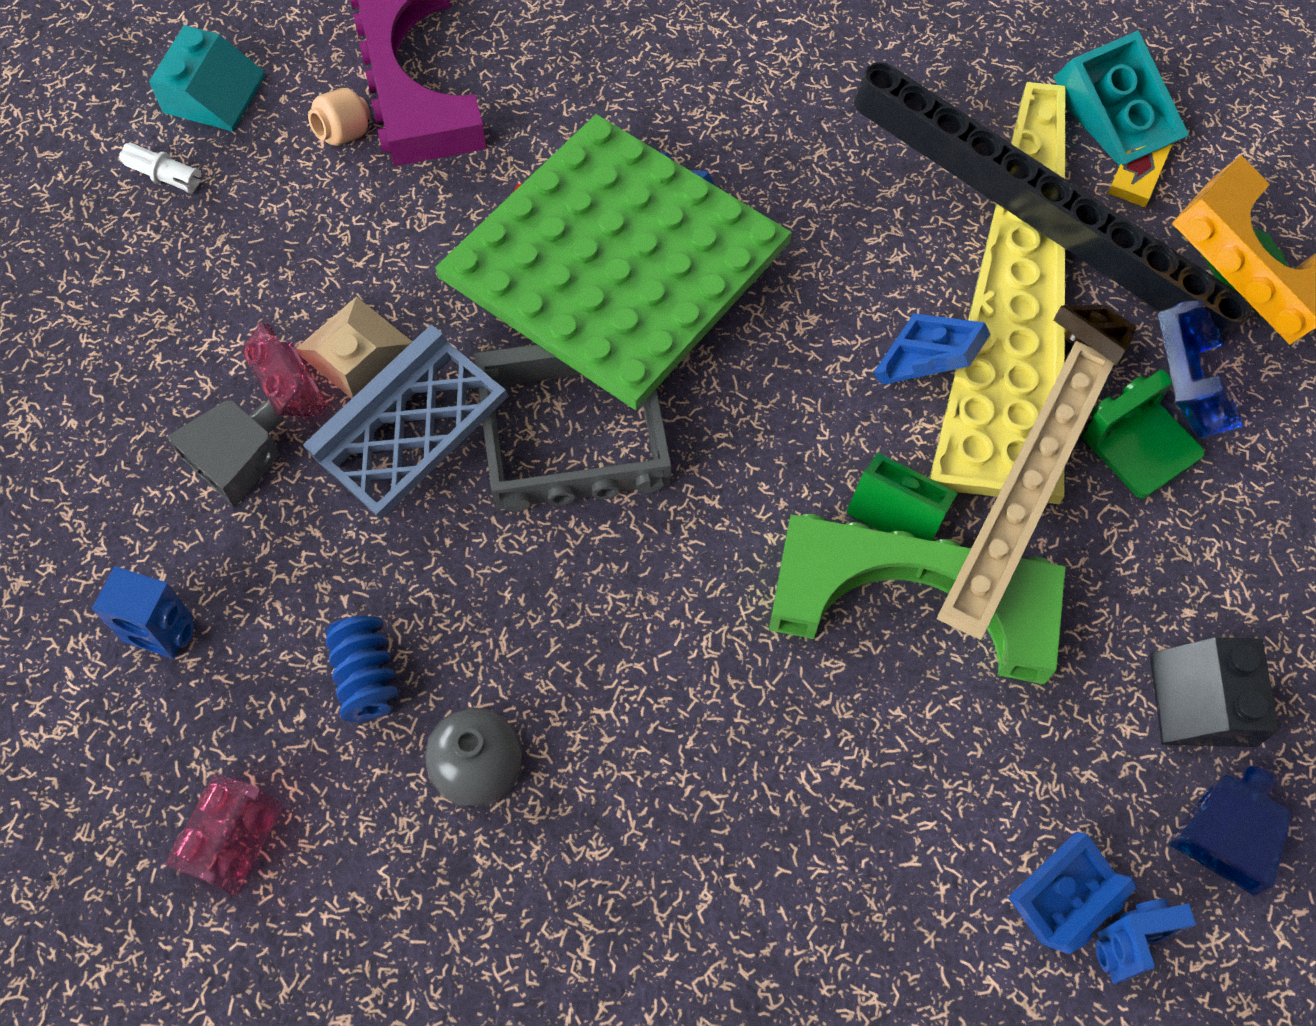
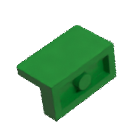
[847,453,958,541]

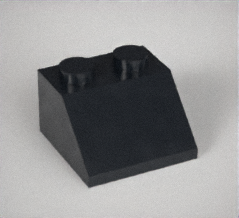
[1150,637,1279,747]

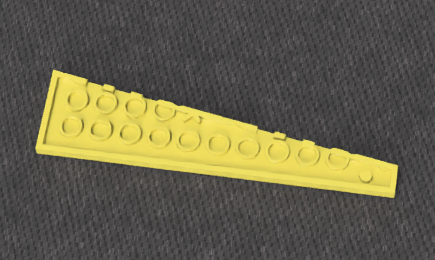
[930,82,1065,504]

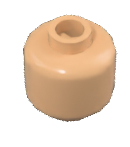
[308,88,370,146]

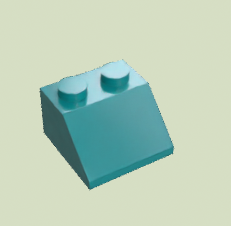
[149,25,265,132]

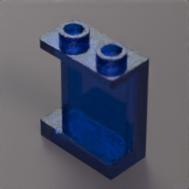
[1158,299,1243,437]

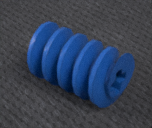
[325,616,399,722]

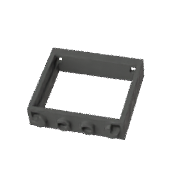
[474,345,671,512]

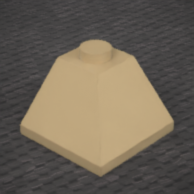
[295,297,412,399]

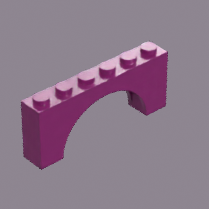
[350,0,486,166]

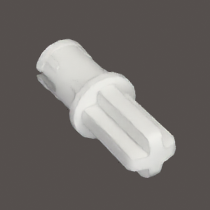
[119,143,201,194]

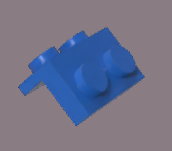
[1008,831,1137,954]
[1096,898,1196,984]

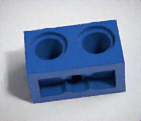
[92,566,194,659]

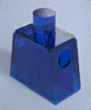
[1167,766,1291,896]

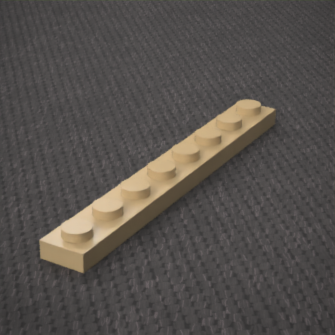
[937,341,1114,640]

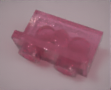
[241,323,328,417]
[164,774,282,895]

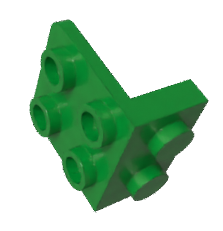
[1082,369,1204,499]

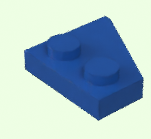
[874,313,990,384]

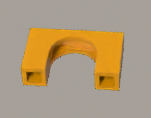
[1172,155,1316,345]

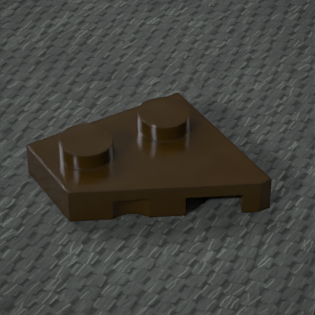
[1053,305,1137,365]

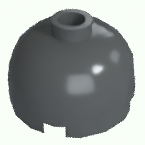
[425,707,523,807]

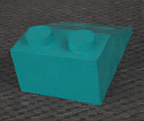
[1053,30,1189,166]

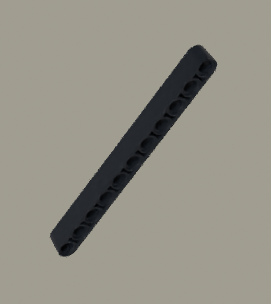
[854,62,1251,344]

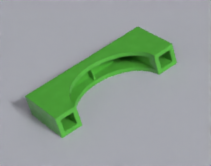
[769,514,1066,685]

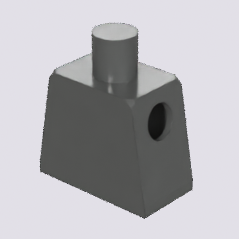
[167,400,285,507]

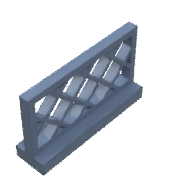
[303,324,509,520]

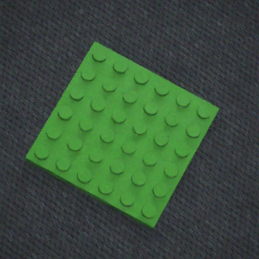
[435,114,791,411]

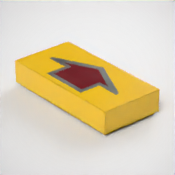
[1107,144,1172,207]

